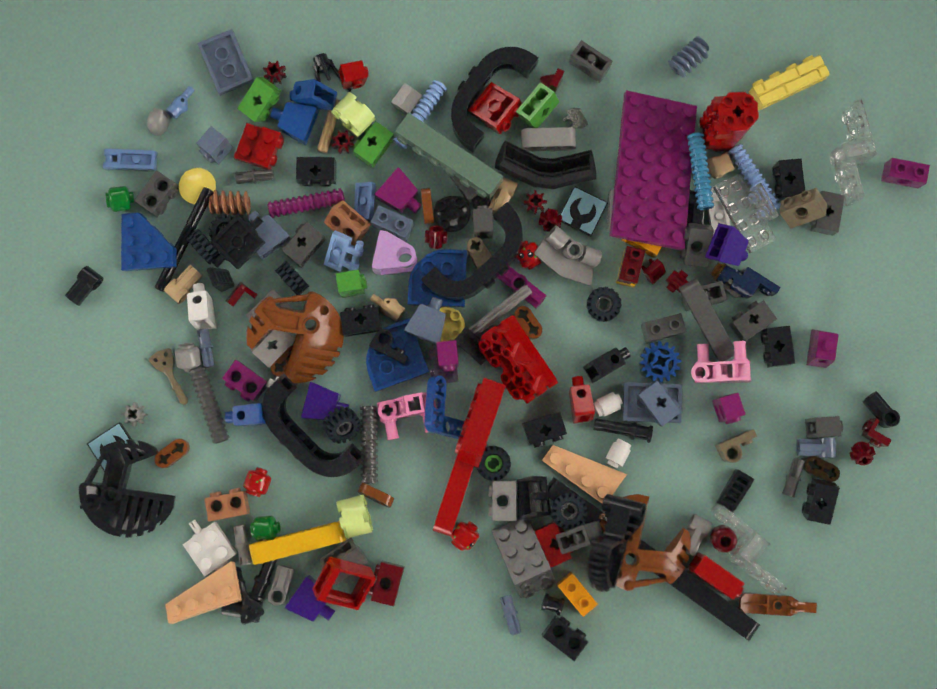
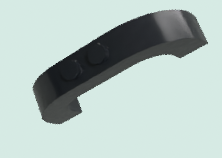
[451,47,539,152]
[421,202,523,301]
[262,373,365,477]

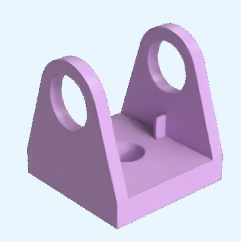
[372,230,417,275]

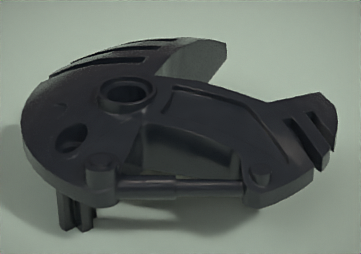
[79,439,176,538]

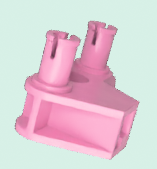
[691,341,751,383]
[377,392,436,440]

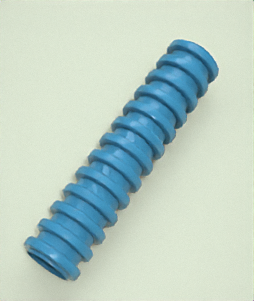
[687,132,714,210]

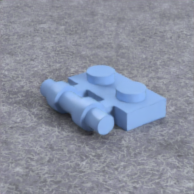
[323,230,364,272]

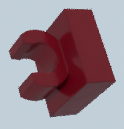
[642,259,666,285]

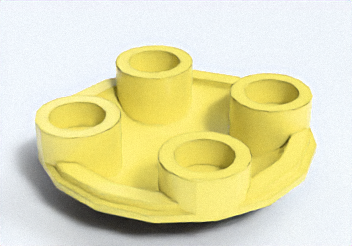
[179,168,216,205]
[439,307,465,342]

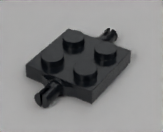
[210,214,266,270]

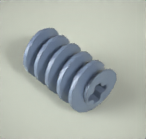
[668,36,709,78]

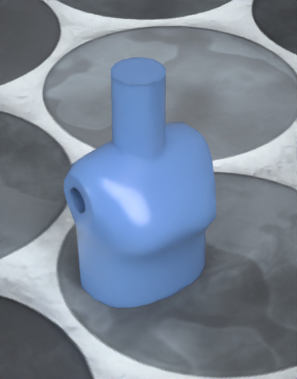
[165,86,195,119]

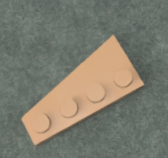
[541,445,627,504]
[165,561,242,624]

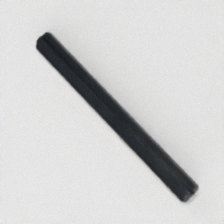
[155,187,213,292]

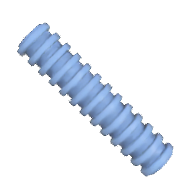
[393,80,447,149]
[728,144,781,214]

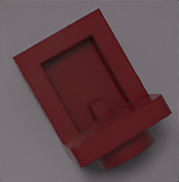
[861,418,891,448]

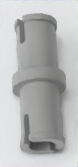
[233,524,252,566]

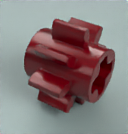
[263,60,287,84]
[332,130,355,154]
[523,190,547,215]
[539,208,563,232]
[425,225,448,249]
[665,270,689,293]
[849,441,876,466]

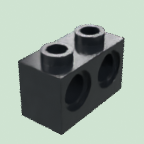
[541,615,588,661]

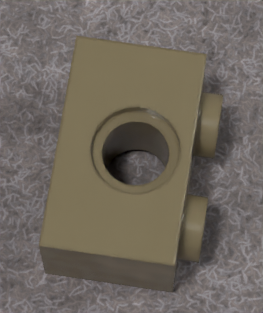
[780,188,827,229]

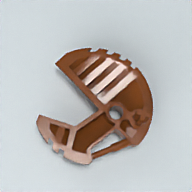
[246,291,344,384]
[598,494,691,591]

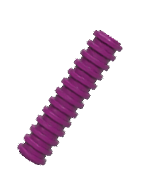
[268,188,345,218]

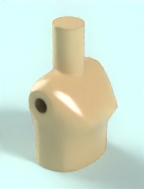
[707,152,735,179]
[370,294,406,322]

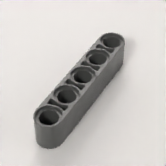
[679,278,734,362]

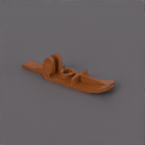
[739,593,817,616]

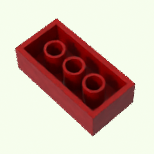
[454,378,506,467]

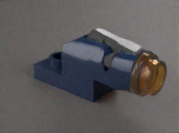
[710,262,781,298]

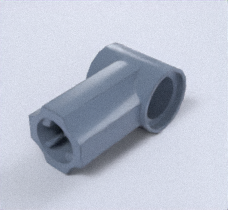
[796,438,836,457]

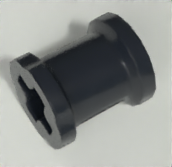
[541,593,565,616]

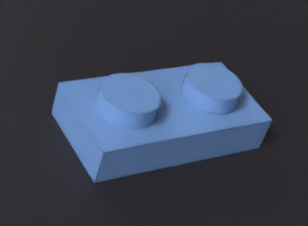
[354,182,376,221]

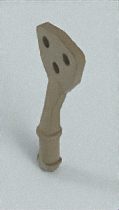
[149,348,188,405]

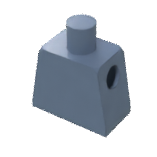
[247,211,292,260]
[404,297,446,345]

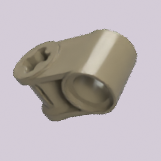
[466,237,492,269]

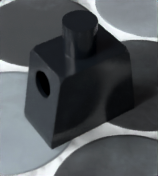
[583,347,631,383]

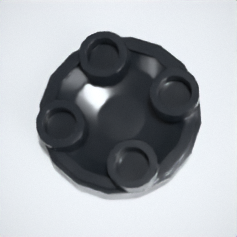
[434,196,471,232]

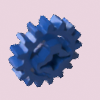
[639,341,681,383]

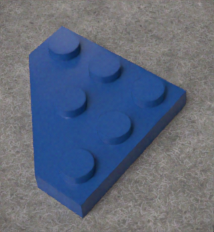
[121,212,177,271]

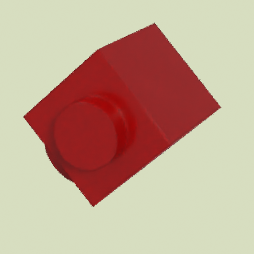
[338,60,369,89]

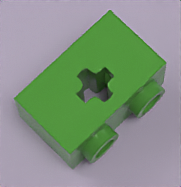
[237,77,282,122]
[516,82,559,128]
[353,121,394,168]
[336,269,367,298]

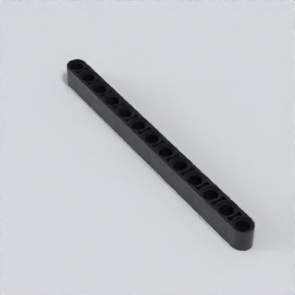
[548,477,760,641]

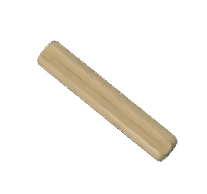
[317,99,340,153]

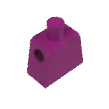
[375,167,422,214]
[806,329,839,368]

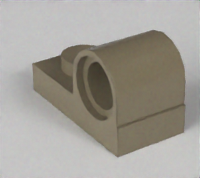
[715,429,757,463]

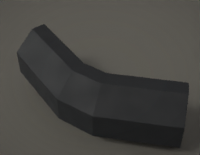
[495,140,596,189]

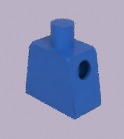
[289,79,337,110]
[271,102,319,145]
[225,403,266,426]

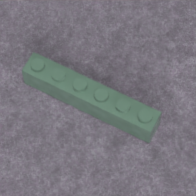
[395,112,503,199]

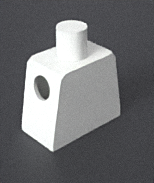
[187,283,217,330]

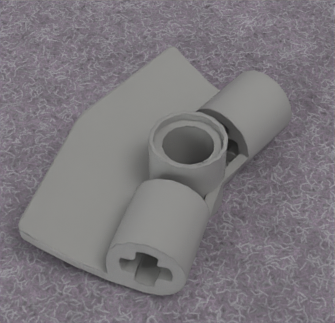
[534,225,602,285]

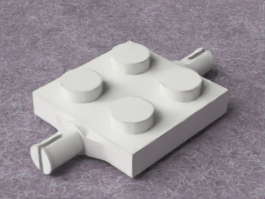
[183,519,238,577]

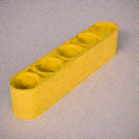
[248,521,347,565]

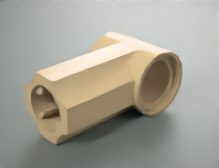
[489,177,518,214]
[164,265,203,304]

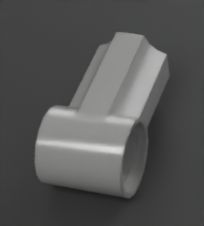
[686,514,712,556]
[268,565,295,606]

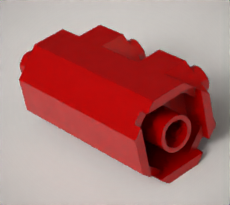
[699,92,759,152]
[479,315,558,404]

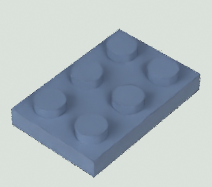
[197,29,254,96]
[622,382,682,423]

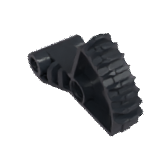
[587,494,646,592]

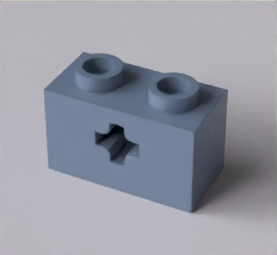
[196,126,233,165]
[371,205,414,242]
[636,381,681,426]

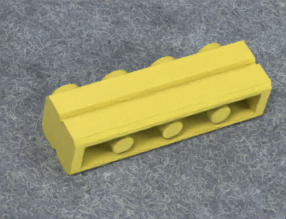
[749,55,830,111]

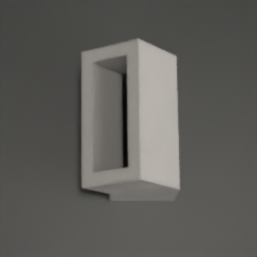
[391,84,422,115]

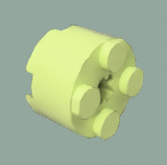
[331,92,376,137]
[336,494,373,539]

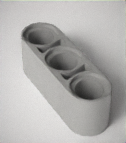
[521,127,576,151]

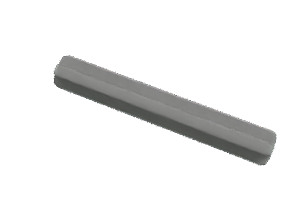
[469,285,532,336]

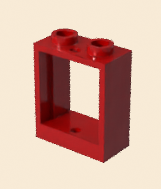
[687,552,745,600]
[312,556,376,610]

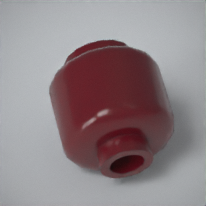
[710,525,737,553]

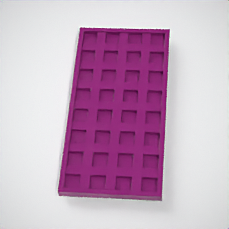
[609,90,697,250]

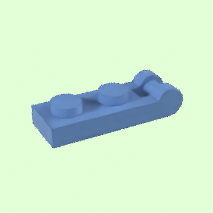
[103,149,157,171]

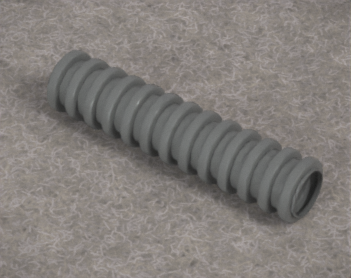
[189,367,230,444]
[360,406,378,484]

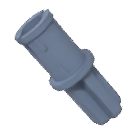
[197,329,214,367]
[500,595,521,635]

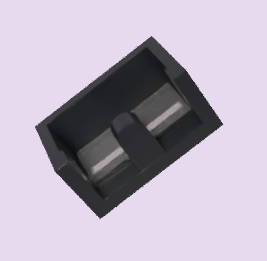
[517,476,551,519]

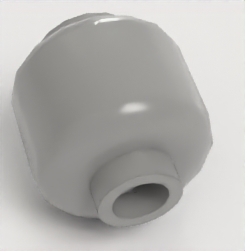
[175,343,201,372]

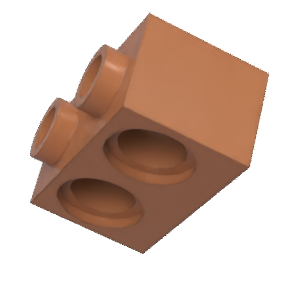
[323,200,371,245]
[204,488,250,522]

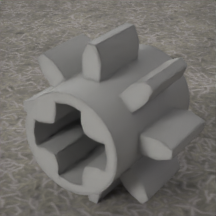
[121,402,148,427]

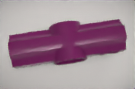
[497,266,547,309]

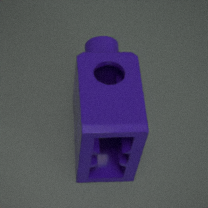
[705,223,748,266]
[301,382,349,420]
[285,575,335,622]

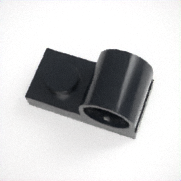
[369,329,408,365]

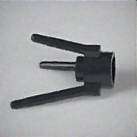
[313,53,351,92]

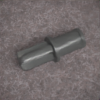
[235,169,274,184]
[782,458,804,497]

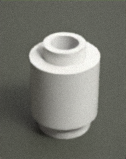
[593,392,623,417]
[606,438,631,468]

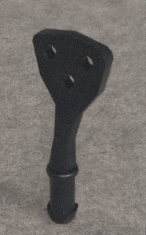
[236,566,264,625]

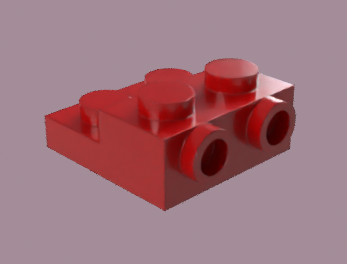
[468,82,522,134]
[234,123,284,170]

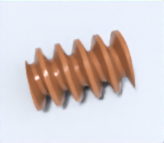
[209,190,251,215]

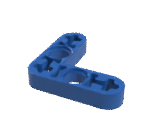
[424,375,465,439]

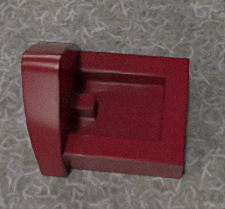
[539,68,565,94]
[226,282,258,307]

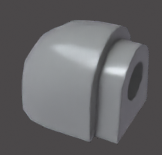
[147,108,170,136]

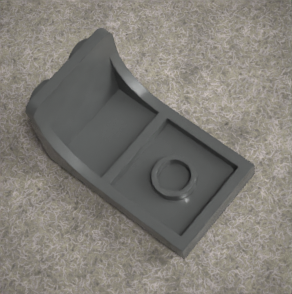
[492,519,556,598]

